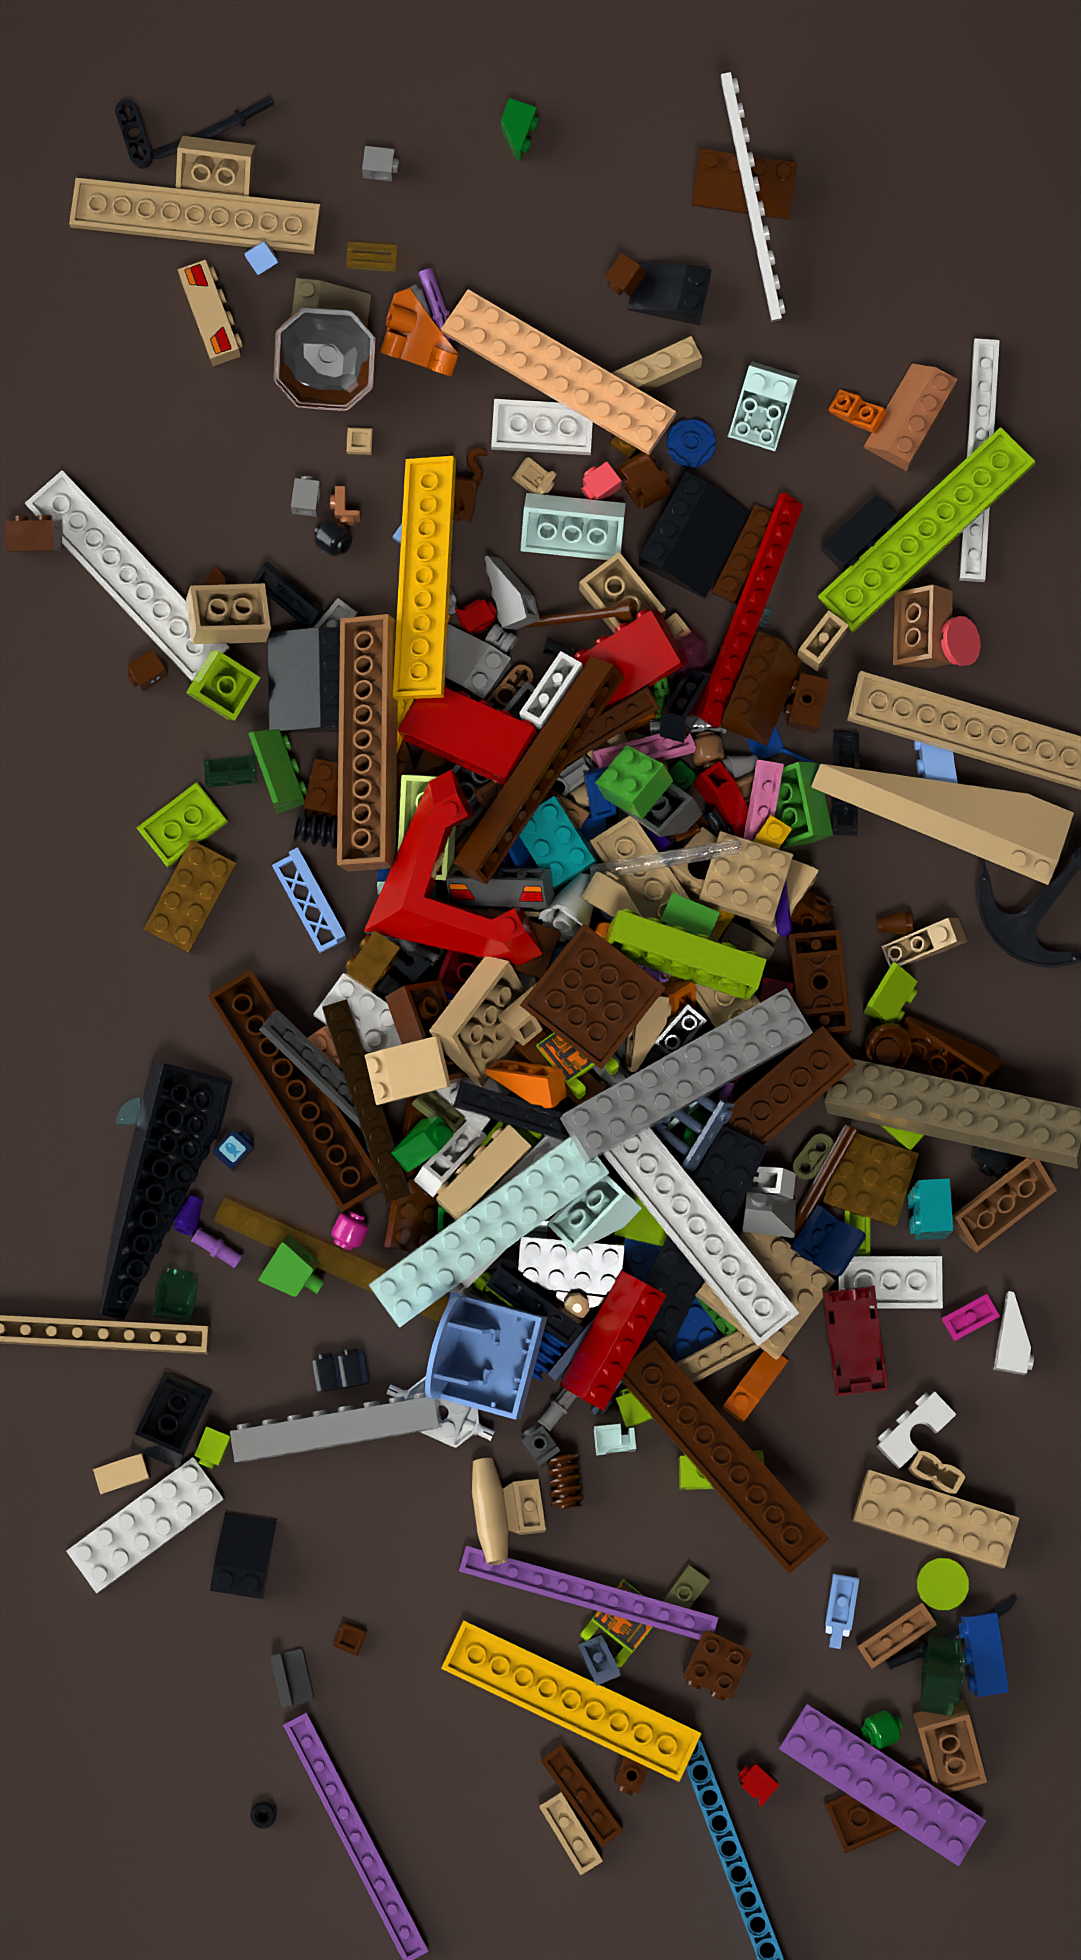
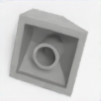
[742,1192,796,1238]

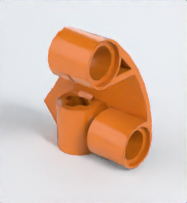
[380,288,459,377]

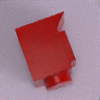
[455,599,497,636]
[737,1763,779,1808]

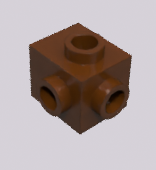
[791,890,834,932]

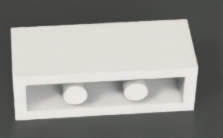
[519,651,583,733]

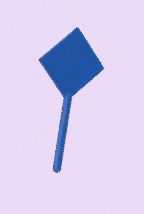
[746,726,820,766]

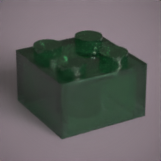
[920,1636,965,1716]

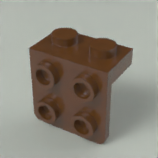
[683,1630,751,1701]

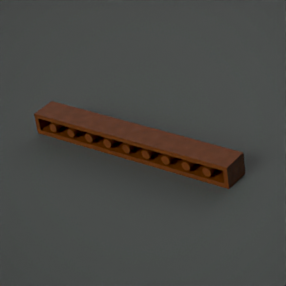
[453,657,624,885]

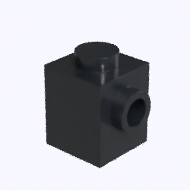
[971,1147,1014,1177]

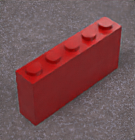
[574,609,689,715]
[398,684,538,786]
[559,1270,667,1411]

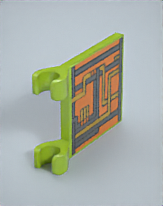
[536,1033,619,1099]
[580,1579,652,1667]

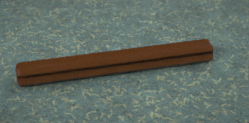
[789,1124,858,1240]

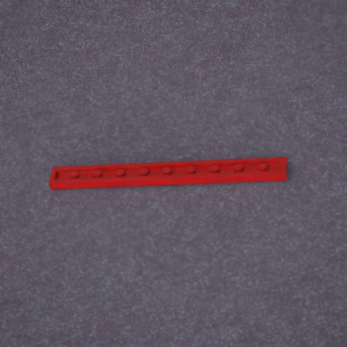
[696,493,803,727]

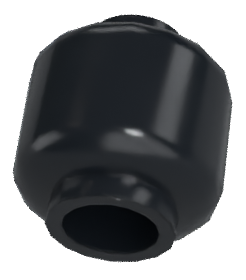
[314,519,352,556]

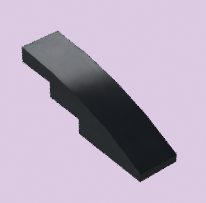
[832,732,859,836]

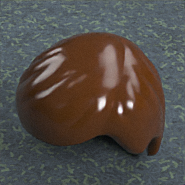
[864,1023,913,1070]

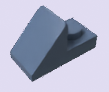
[578,1635,621,1686]

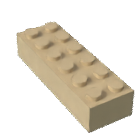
[852,1470,1019,1569]

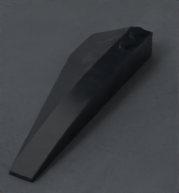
[99,1061,233,1320]

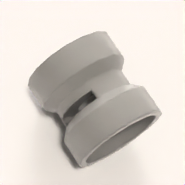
[484,624,518,656]

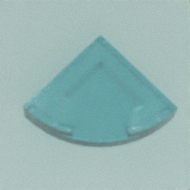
[116,1097,141,1126]

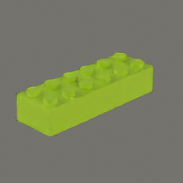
[605,909,767,1001]

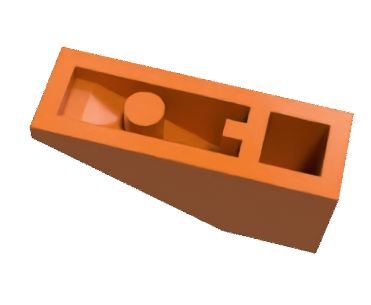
[485,1059,567,1108]
[722,1351,789,1423]

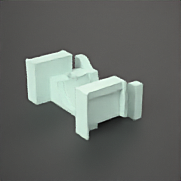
[594,1424,636,1456]

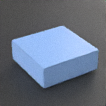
[244,240,279,275]

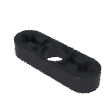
[115,99,154,169]

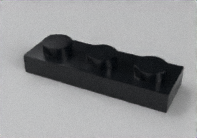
[252,562,324,629]

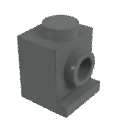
[521,1425,561,1467]

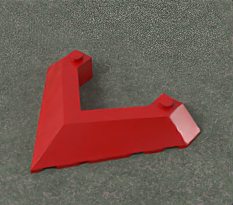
[364,770,544,965]

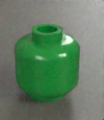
[862,1710,903,1749]

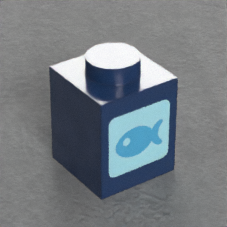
[213,1129,254,1172]

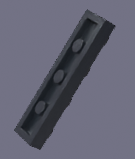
[485,1263,586,1347]

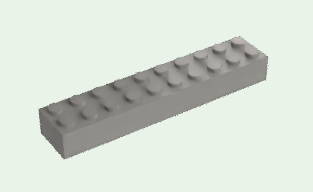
[560,988,813,1163]

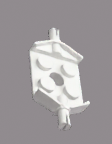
[387,1377,495,1448]

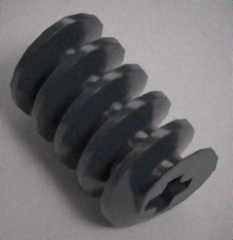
[294,810,338,849]

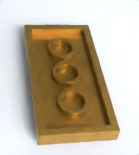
[144,840,236,953]

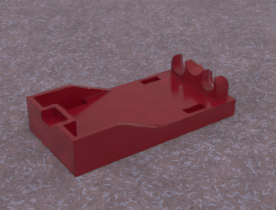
[822,1285,888,1396]

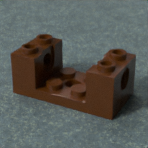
[787,929,851,1041]

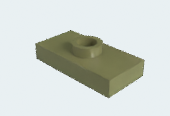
[412,1091,465,1134]
[663,1565,710,1609]

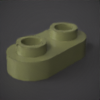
[792,1134,834,1181]

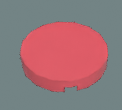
[940,616,981,667]

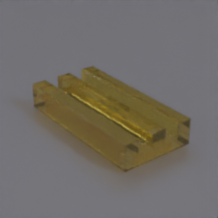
[346,242,398,272]

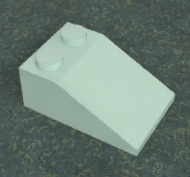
[547,1175,642,1252]

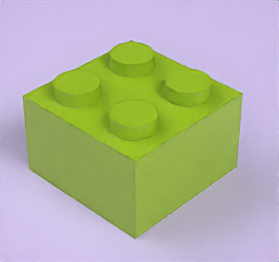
[186,650,261,721]

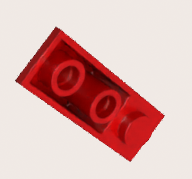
[693,761,749,838]

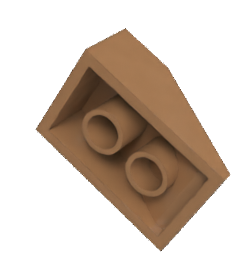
[913,1700,987,1794]

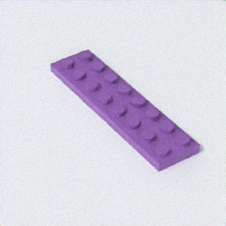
[779,1704,986,1866]

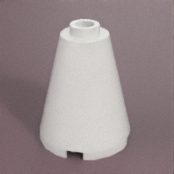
[539,874,594,943]

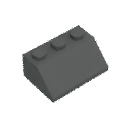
[612,784,703,837]

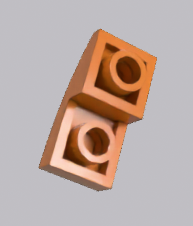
[828,389,887,434]

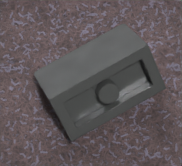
[270,1649,314,1708]

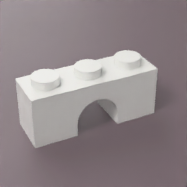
[876,1392,956,1469]

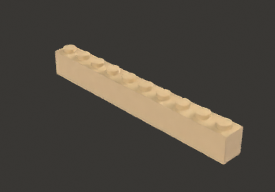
[0,1315,211,1355]

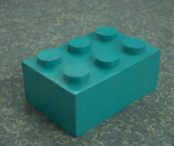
[519,796,599,889]
[907,1179,953,1240]

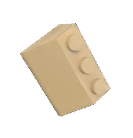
[176,136,256,197]
[749,859,819,943]

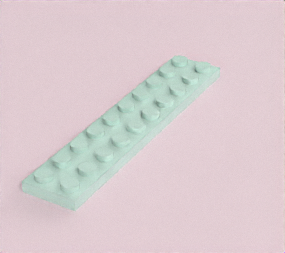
[368,1137,609,1328]

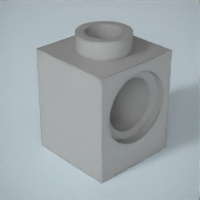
[362,146,399,181]
[291,476,321,517]

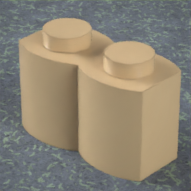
[908,1451,965,1495]

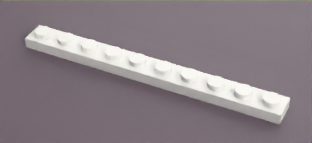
[721,72,785,323]
[959,338,999,582]

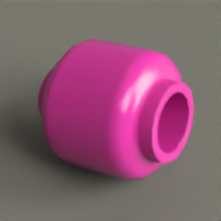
[331,1210,369,1251]

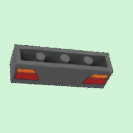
[446,866,554,910]

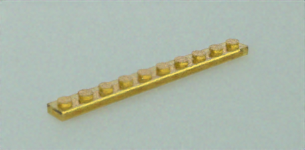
[213,1198,449,1323]

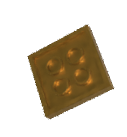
[822,1134,919,1227]

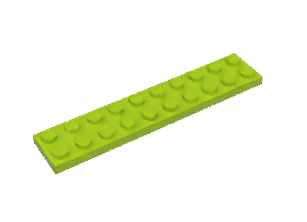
[818,427,1035,633]

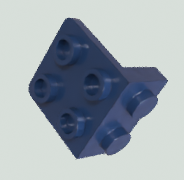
[790,1205,866,1277]

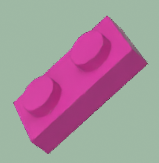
[941,1294,1000,1341]

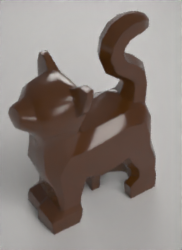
[438,447,488,522]

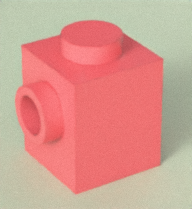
[581,462,622,501]

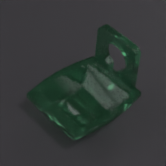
[153,1268,197,1323]

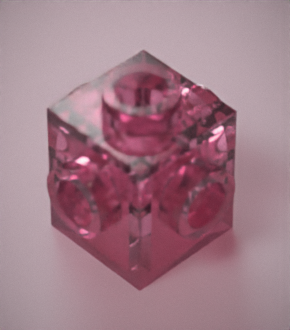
[676,633,708,678]

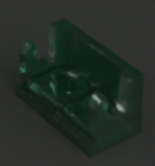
[203,755,257,788]

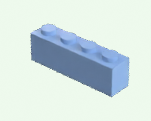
[913,740,958,783]

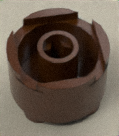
[616,452,671,510]

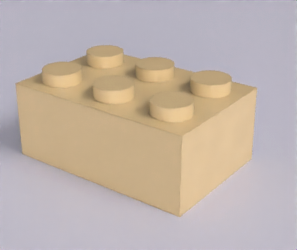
[579,552,666,634]
[186,583,271,645]

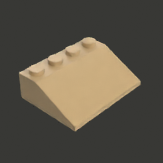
[429,957,526,1087]

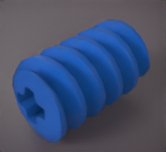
[532,1331,569,1381]

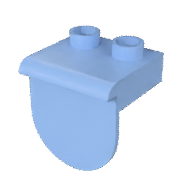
[425,1292,547,1420]

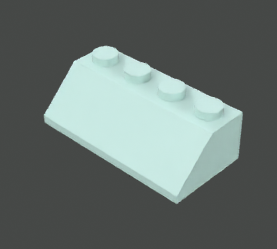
[520,493,626,560]

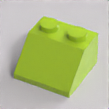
[863,962,918,1024]

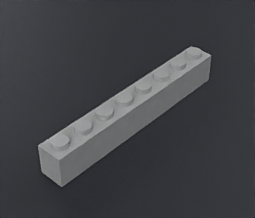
[230,1392,442,1463]

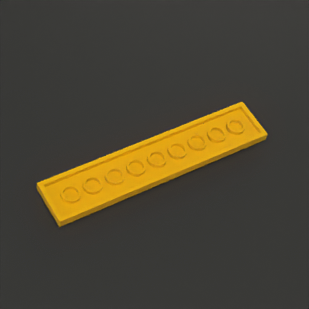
[392,456,456,700]
[441,1620,702,1782]

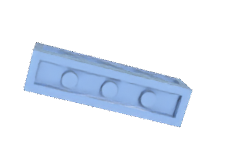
[272,847,347,954]

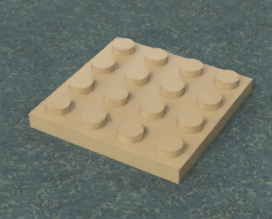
[695,1232,835,1360]

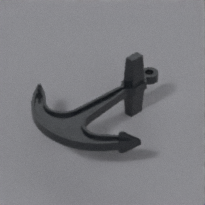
[977,846,1081,968]

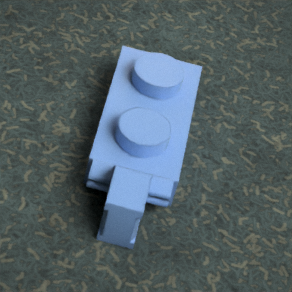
[825,1574,859,1649]

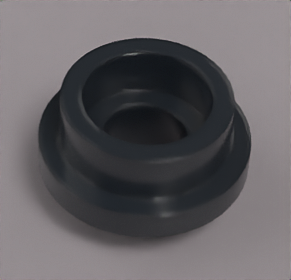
[250,1802,277,1829]

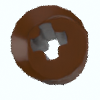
[547,1454,584,1509]

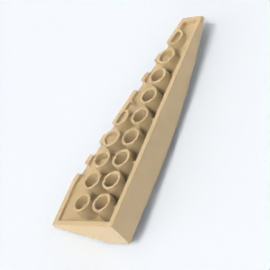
[811,763,1074,885]

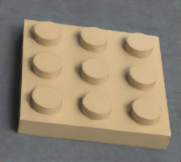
[698,831,793,926]

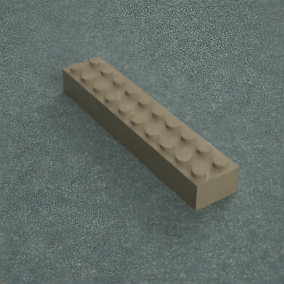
[824,1059,1081,1169]

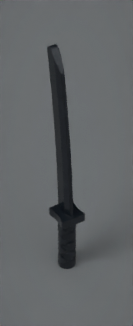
[152,96,274,159]
[886,1596,1017,1670]

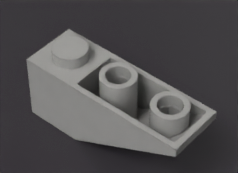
[484,556,540,630]

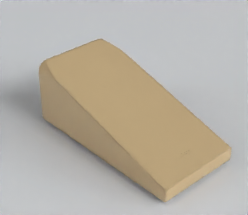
[93,1453,151,1494]

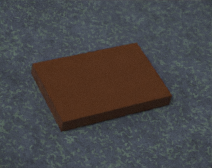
[472,907,561,980]

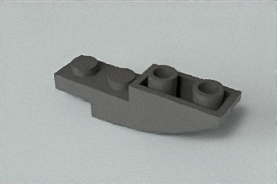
[625,1003,707,1076]

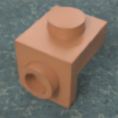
[330,486,361,526]

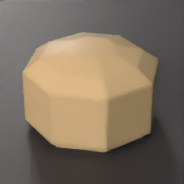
[564,1292,590,1319]

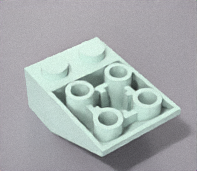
[728,361,799,451]

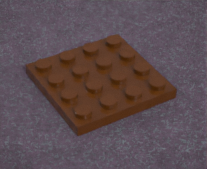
[520,924,666,1070]

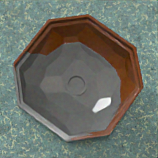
[273,307,376,411]

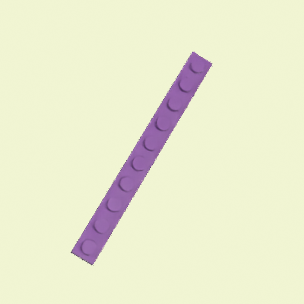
[459,1546,718,1640]
[283,1713,429,1960]

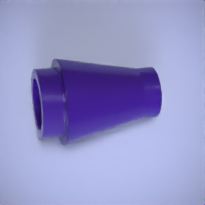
[173,1196,203,1236]

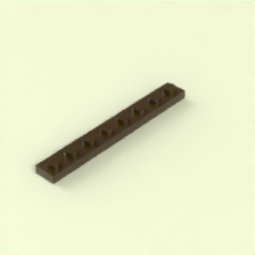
[322,999,410,1203]

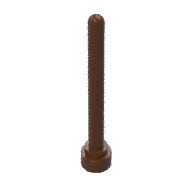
[524,599,637,628]

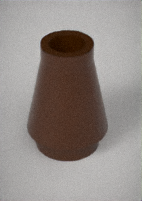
[877,911,914,936]

